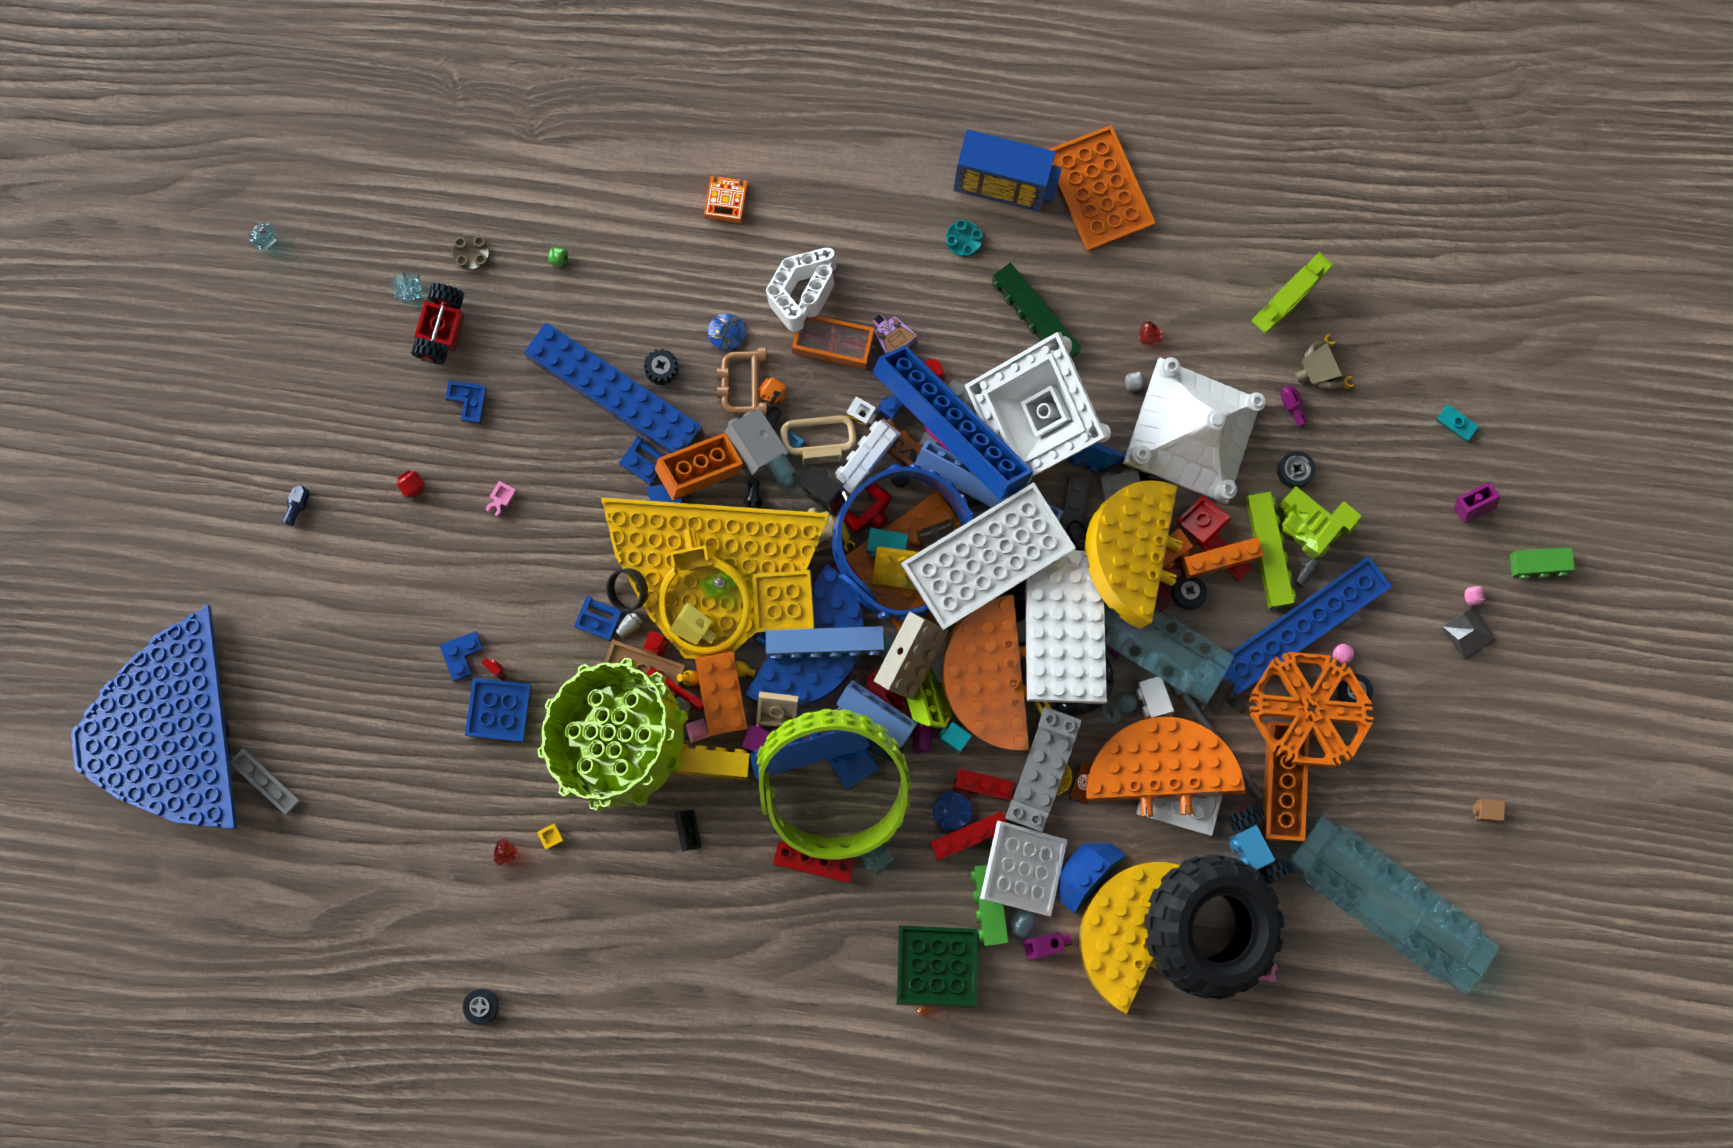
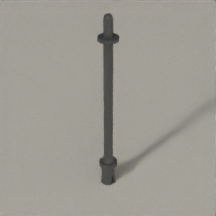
[1165,671,1264,801]

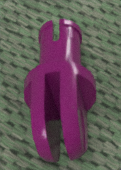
[1280,386,1308,426]

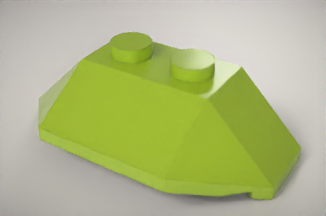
[906,668,952,728]

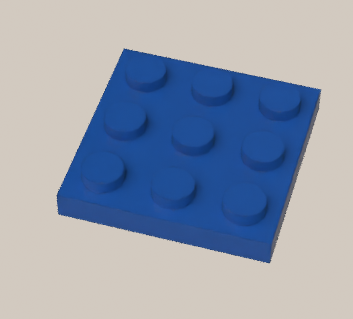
[465,678,532,742]

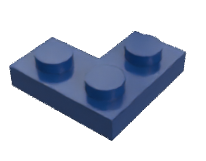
[445,380,487,424]
[440,631,484,682]

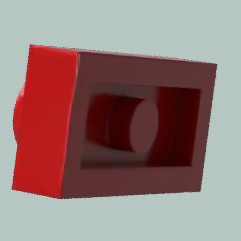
[481,658,506,681]

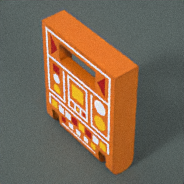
[704,176,748,224]

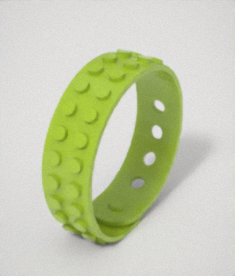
[756,709,911,860]

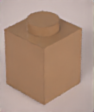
[1473,799,1505,822]

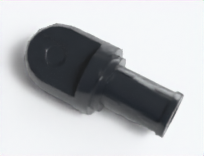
[743,480,762,509]

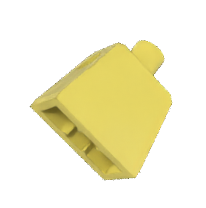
[669,603,717,645]

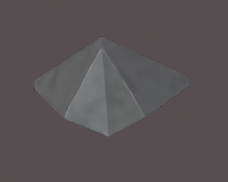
[1442,606,1495,659]

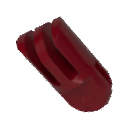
[867,675,905,710]

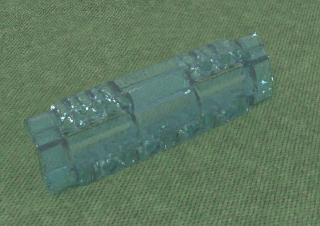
[1023,589,1234,705]
[1289,814,1500,995]

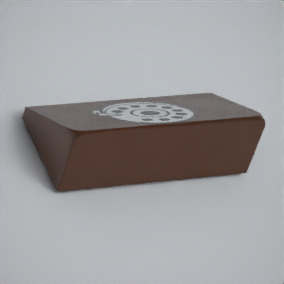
[1069,761,1092,805]

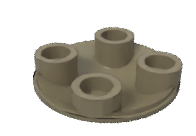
[452,235,490,270]

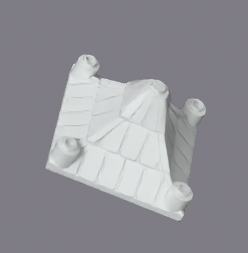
[965,332,1111,484]
[1123,357,1266,505]

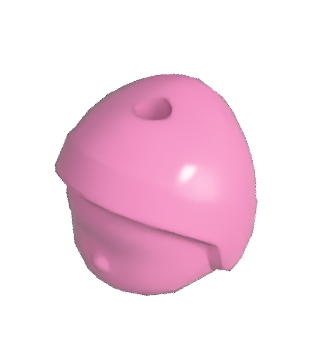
[1464,586,1486,606]
[1333,644,1354,665]

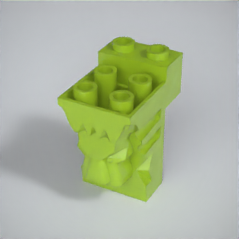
[1277,486,1362,559]

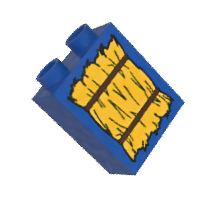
[953,129,1062,212]

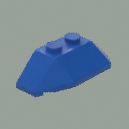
[1066,443,1126,473]
[1058,843,1127,915]

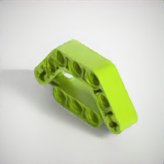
[1251,252,1334,334]

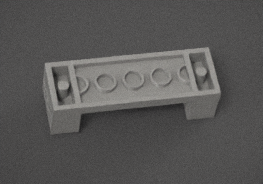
[1005,707,1082,832]

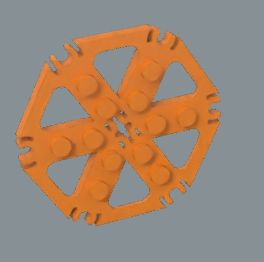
[1249,652,1374,768]

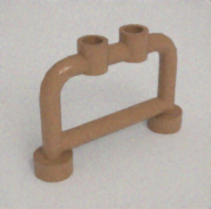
[717,347,767,417]

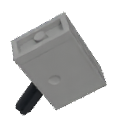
[724,407,788,476]

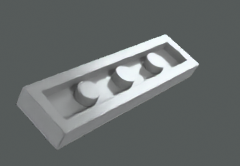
[230,748,300,815]

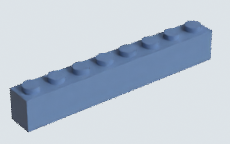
[914,439,1064,521]

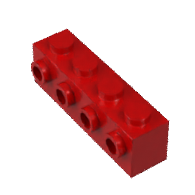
[773,840,855,883]

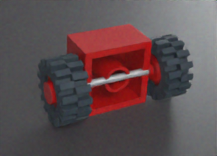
[411,283,465,365]

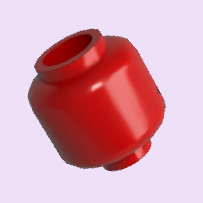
[396,470,425,499]

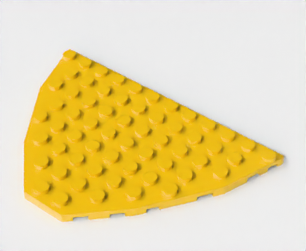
[601,497,830,659]

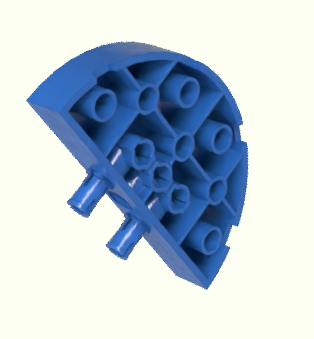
[745,564,863,707]

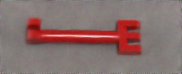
[646,667,704,712]

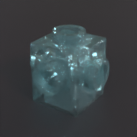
[393,272,421,303]
[861,844,895,875]

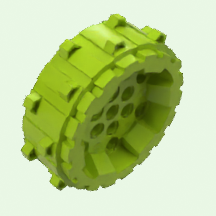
[538,658,688,812]

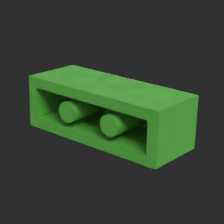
[1509,547,1575,579]

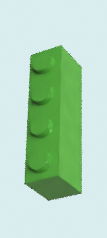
[970,865,1008,946]

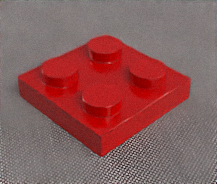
[1176,495,1231,546]

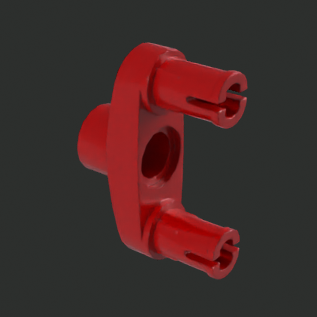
[844,483,892,534]

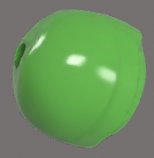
[548,246,568,267]

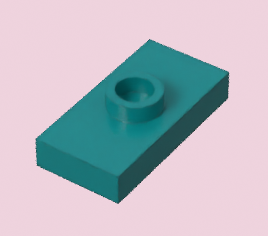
[1436,404,1478,442]

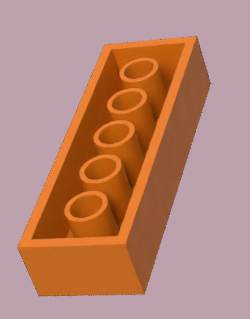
[1262,721,1310,843]

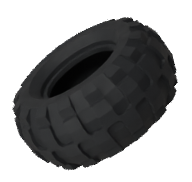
[1144,855,1284,1000]

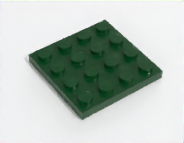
[896,925,978,1008]

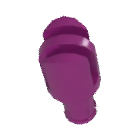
[912,723,933,754]

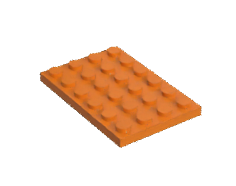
[1048,125,1156,252]

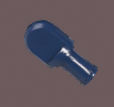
[281,485,310,527]

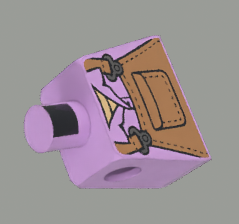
[873,314,917,355]

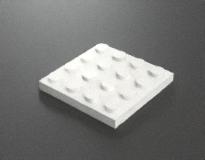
[1136,795,1222,836]
[980,821,1067,917]

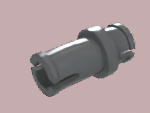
[1293,557,1320,587]

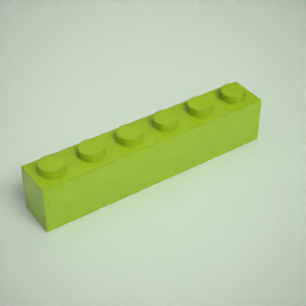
[1245,492,1296,610]

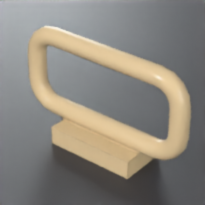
[780,415,857,465]

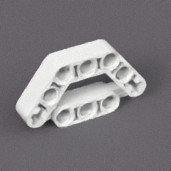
[766,248,836,332]

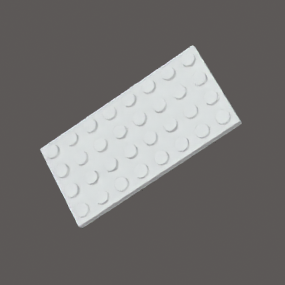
[901,483,1076,630]
[1025,550,1107,704]

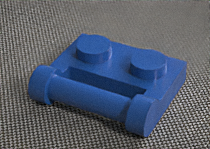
[619,436,666,485]
[574,596,623,641]

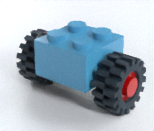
[1227,802,1294,885]

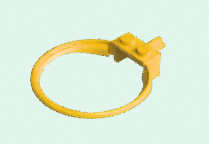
[659,528,751,654]

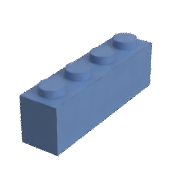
[836,680,918,747]

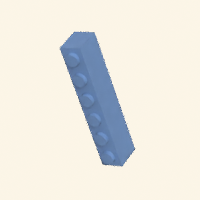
[766,626,884,659]

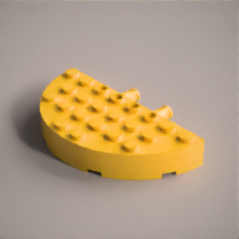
[1085,481,1183,629]
[1079,862,1180,1014]

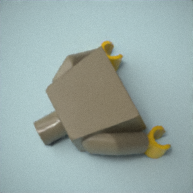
[1295,334,1354,390]

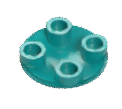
[945,219,983,257]

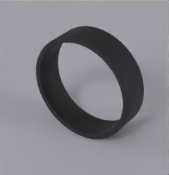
[606,568,648,612]

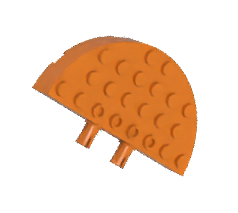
[941,594,1029,750]
[1086,717,1246,817]

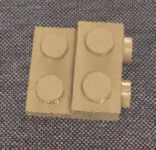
[756,691,798,727]

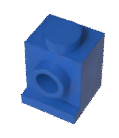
[876,394,903,421]

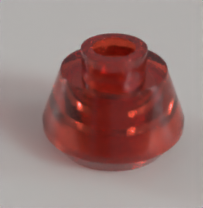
[1138,321,1162,345]
[494,838,517,865]

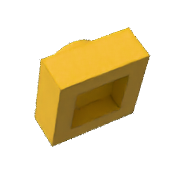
[537,823,564,850]

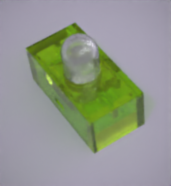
[699,566,740,600]

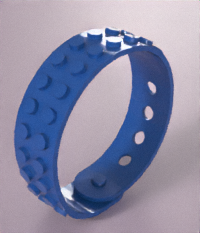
[831,464,975,621]

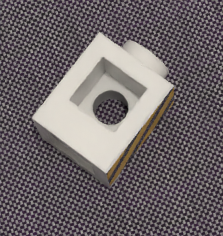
[846,397,877,427]

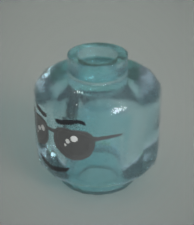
[248,222,277,251]

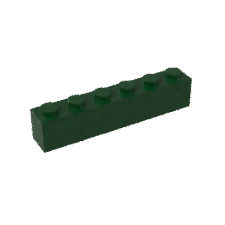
[992,262,1081,358]

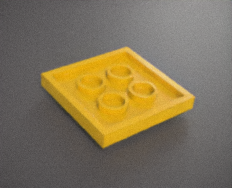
[752,570,815,632]

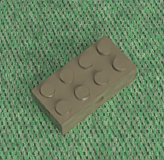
[874,611,949,700]

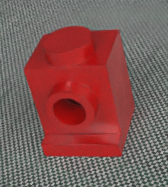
[643,631,669,657]

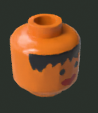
[759,377,788,405]

